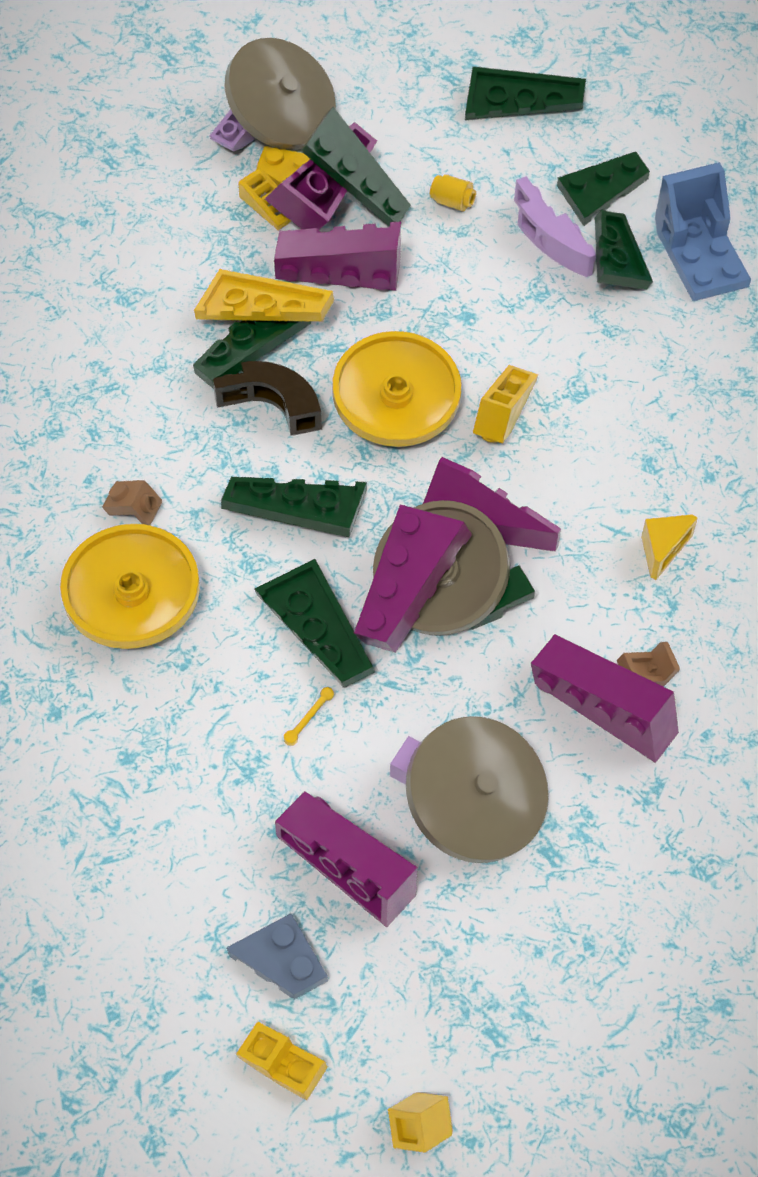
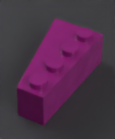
[265,122,377,230]
[274,222,401,291]

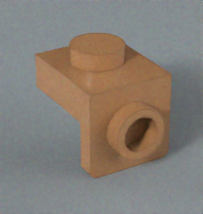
[102,480,162,525]
[616,642,680,687]

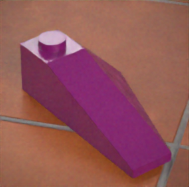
[423,457,561,551]

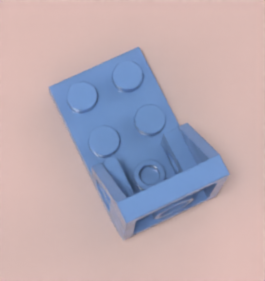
[655,162,751,301]

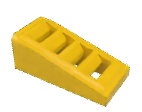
[238,168,292,230]

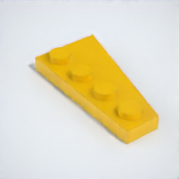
[194,269,334,322]

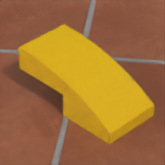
[236,1021,328,1100]

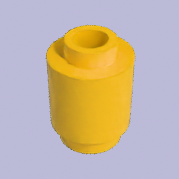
[430,174,476,211]

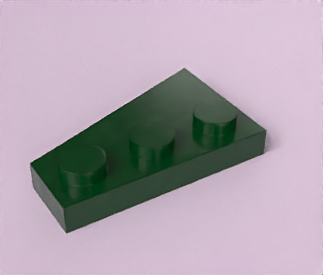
[557,151,650,226]
[594,210,653,290]

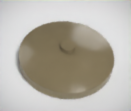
[224,38,336,150]
[373,500,510,636]
[406,716,548,863]

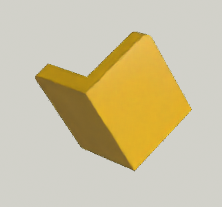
[388,1093,453,1153]

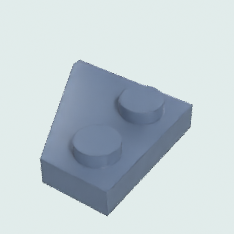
[227,913,328,1000]

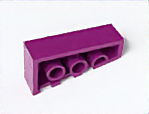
[354,504,472,653]
[530,634,679,763]
[275,791,418,928]

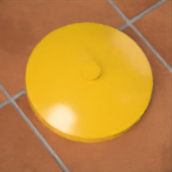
[332,331,461,447]
[60,524,200,649]

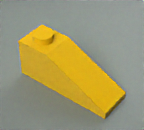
[473,365,538,444]

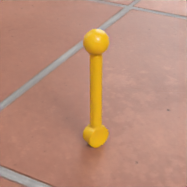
[284,687,334,746]

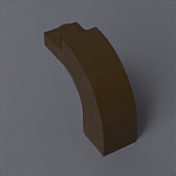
[212,361,322,436]

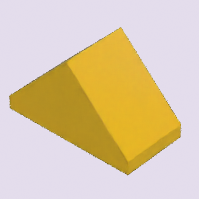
[641,514,698,580]

